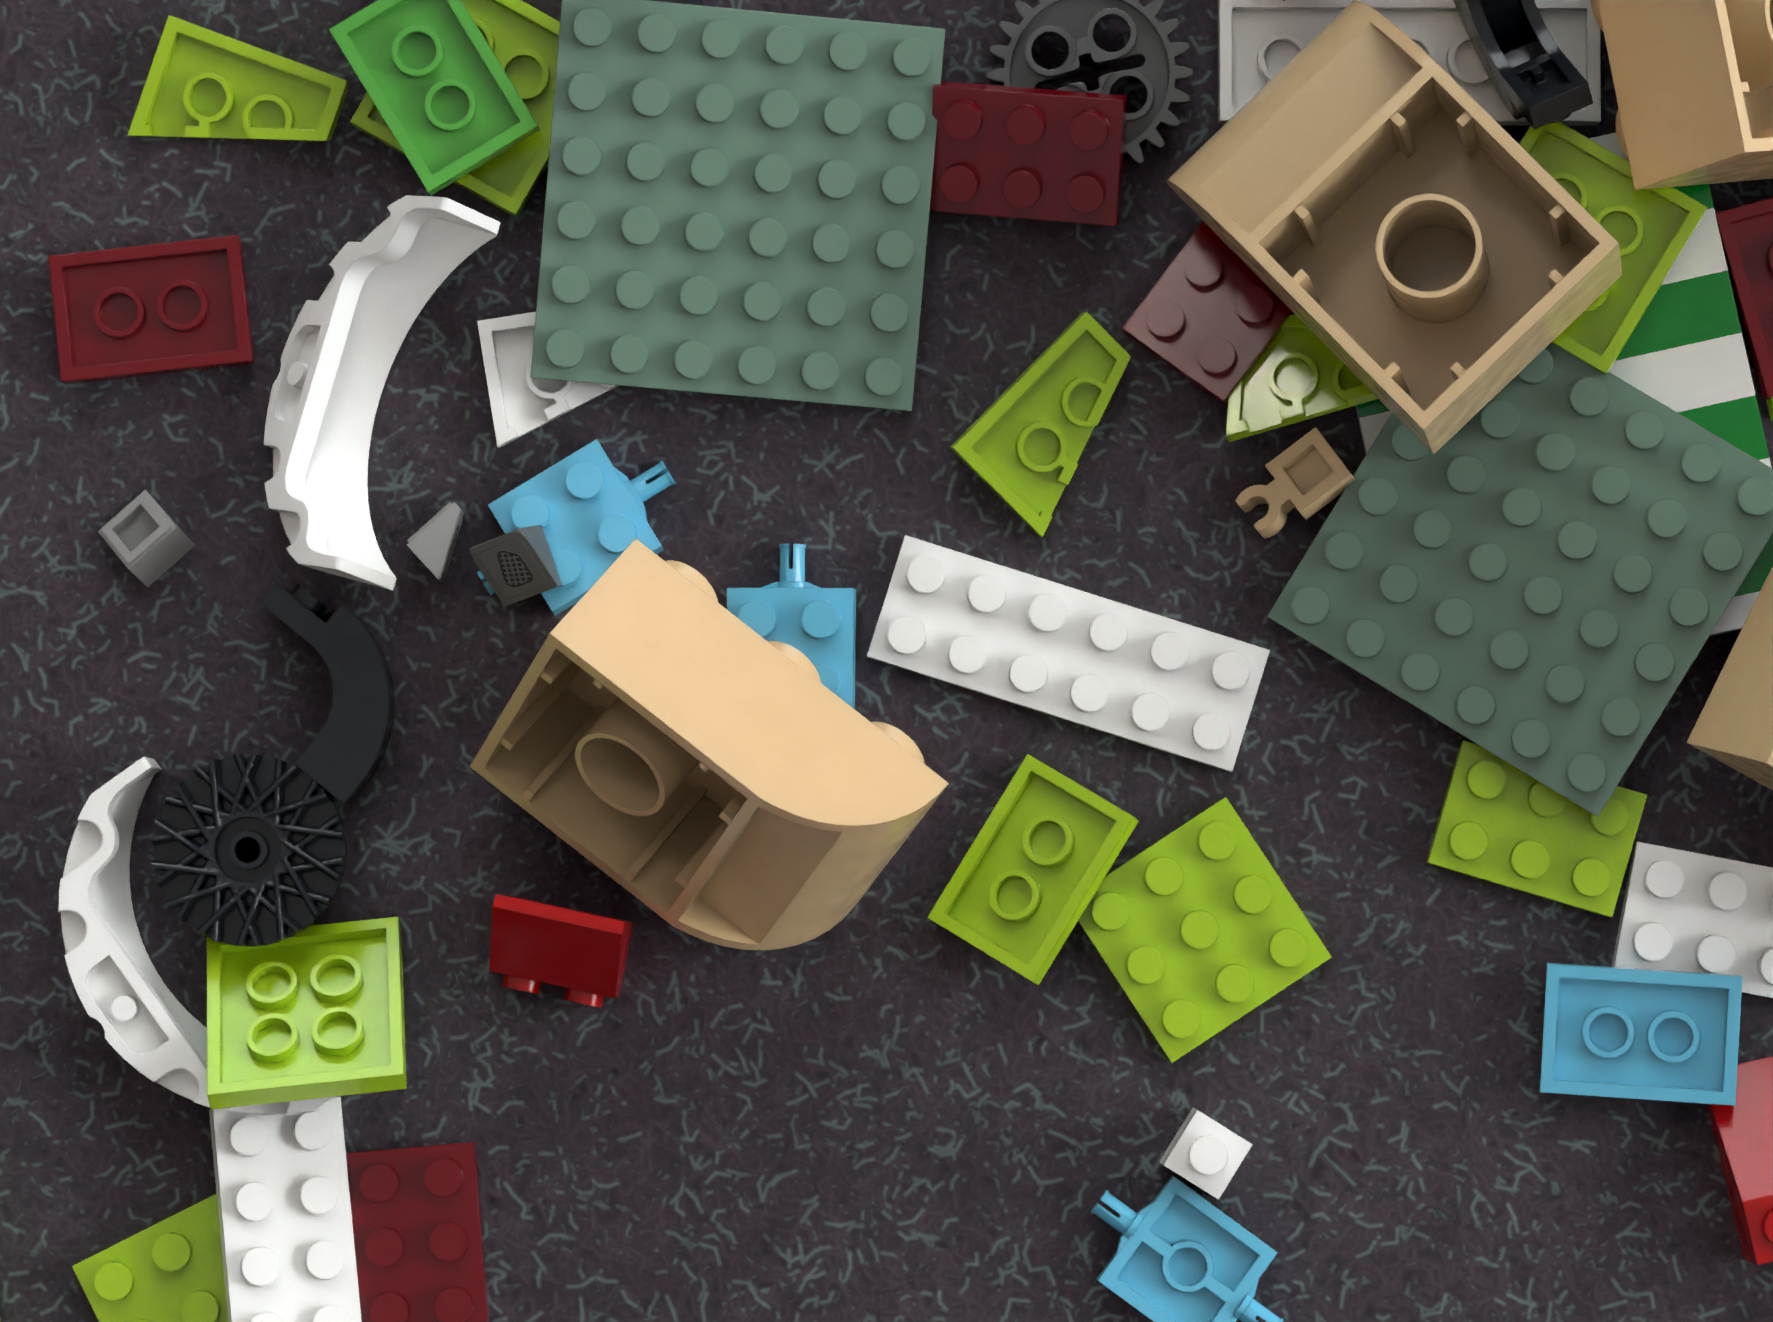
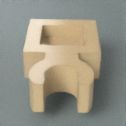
[1236,427,1355,538]

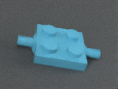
[477,439,676,616]
[727,544,856,709]
[1091,1175,1284,1322]

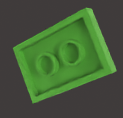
[329,0,540,196]

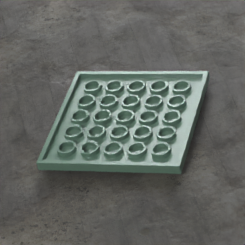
[530,0,945,411]
[1267,343,1773,817]

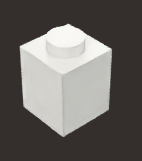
[1159,1108,1253,1200]

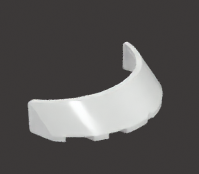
[264,195,500,591]
[58,757,337,1115]

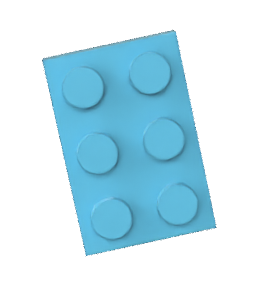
[1540,963,1743,1106]

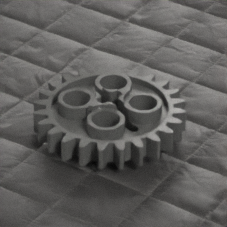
[987,0,1193,165]

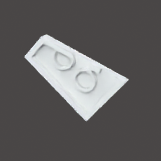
[477,312,619,448]

